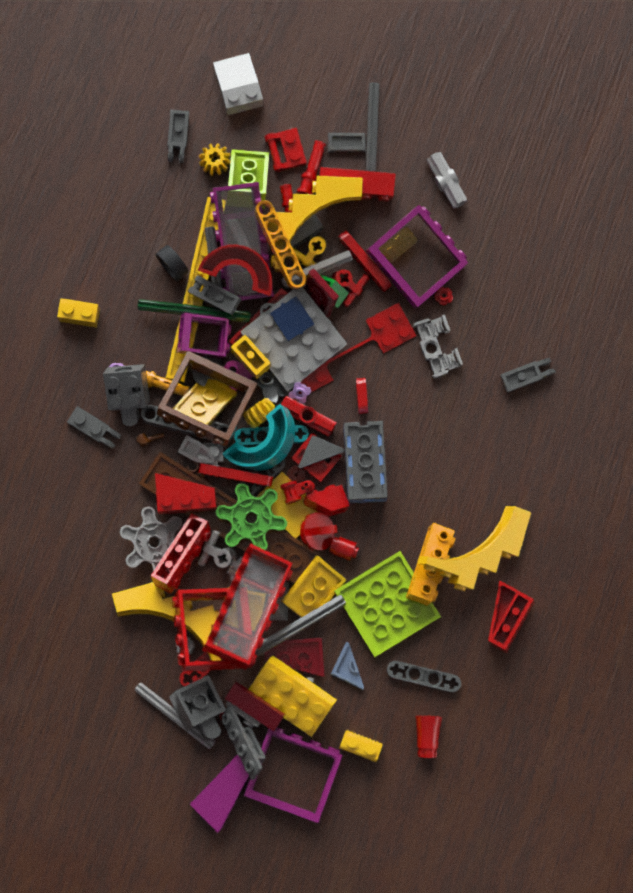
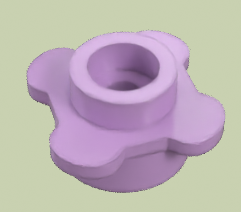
[289,382,311,404]

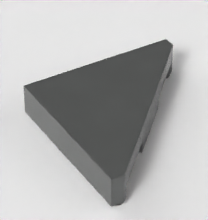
[298,435,345,469]

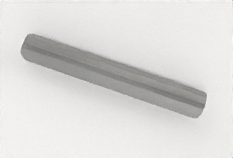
[281,251,353,288]

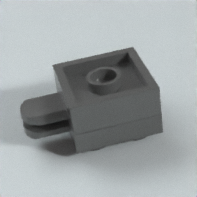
[103,364,150,426]
[169,675,226,741]

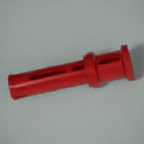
[296,140,326,195]

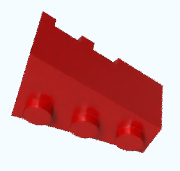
[155,473,217,515]
[488,581,535,653]

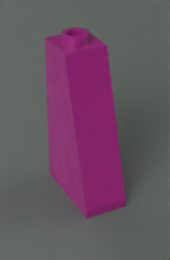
[190,755,249,832]

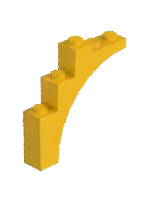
[267,176,363,272]
[417,506,531,592]
[112,582,224,661]

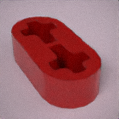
[356,378,368,414]

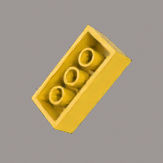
[249,655,337,737]

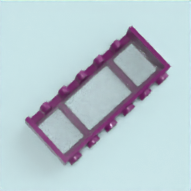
[210,182,274,300]

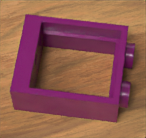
[177,313,231,359]

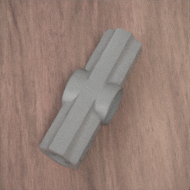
[426,152,467,209]

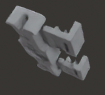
[413,315,463,379]

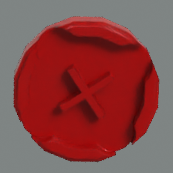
[300,512,338,551]

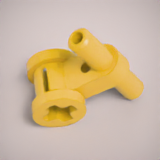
[293,236,326,268]

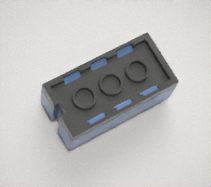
[343,421,387,504]

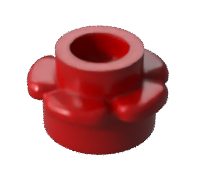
[434,287,453,305]

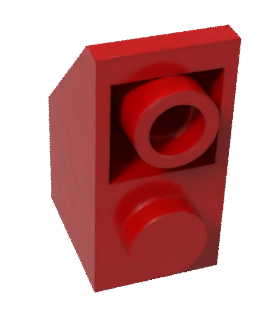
[303,485,350,517]

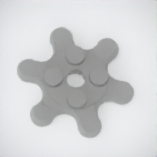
[120,507,183,571]

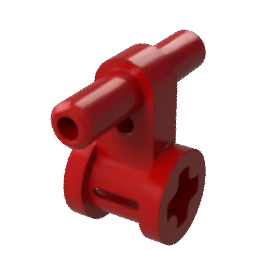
[331,269,370,307]
[280,480,316,505]

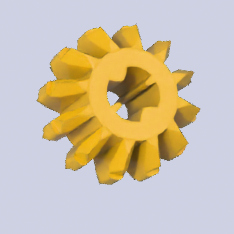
[199,143,231,175]
[243,398,275,428]

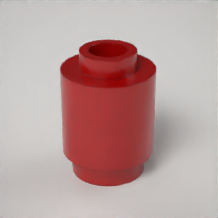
[329,537,359,561]

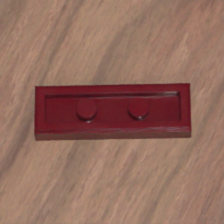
[225,681,285,732]

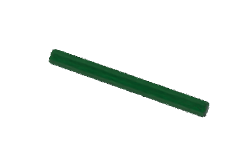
[137,299,251,323]

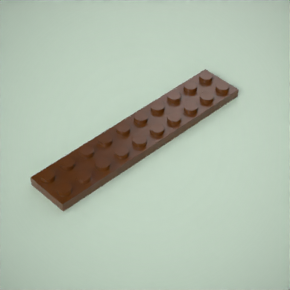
[139,452,322,583]

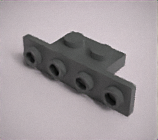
[221,706,266,780]

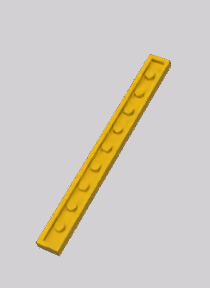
[166,197,226,383]

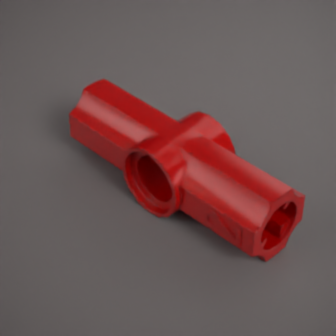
[281,396,337,437]

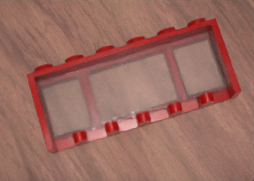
[202,543,293,670]

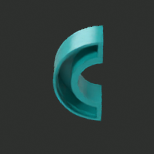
[223,404,295,471]

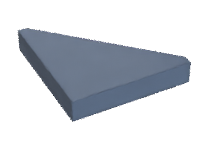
[331,642,364,690]

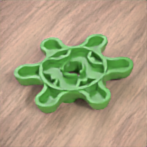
[216,483,287,550]

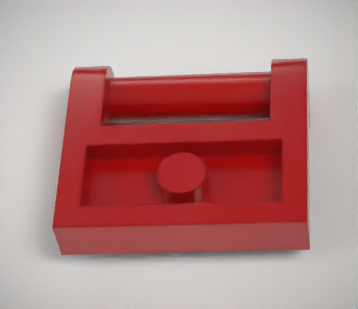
[264,127,307,172]
[291,433,342,483]

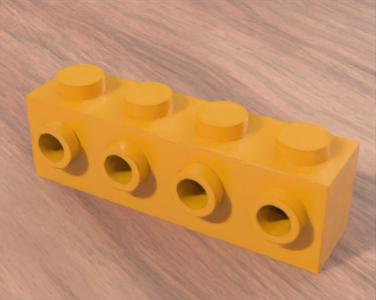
[406,523,455,606]

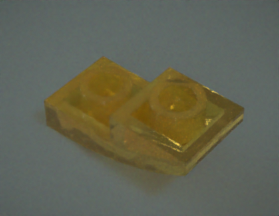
[378,226,418,263]

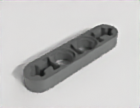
[387,661,461,692]

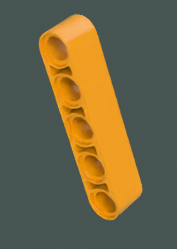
[254,200,306,290]

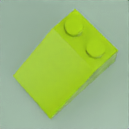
[227,149,269,209]

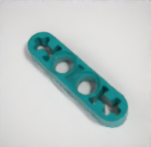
[234,425,309,447]

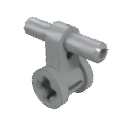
[198,530,237,568]

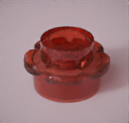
[286,465,305,483]

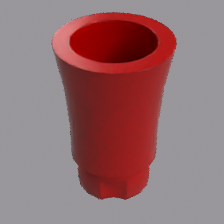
[415,715,443,758]

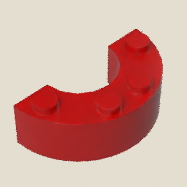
[197,244,272,296]

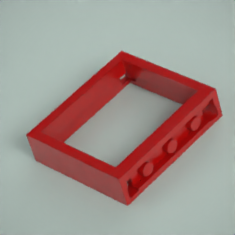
[172,587,255,671]

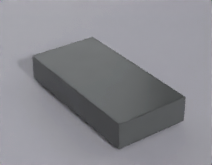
[328,133,366,153]

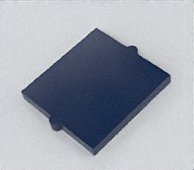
[270,296,314,341]

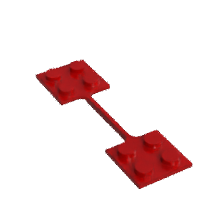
[298,302,417,394]

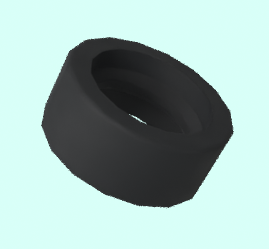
[155,245,189,282]

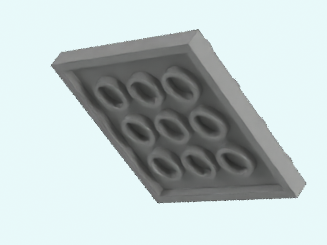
[240,287,348,392]

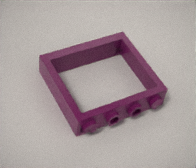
[366,205,468,308]
[244,728,342,823]

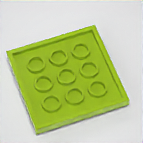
[334,551,441,658]

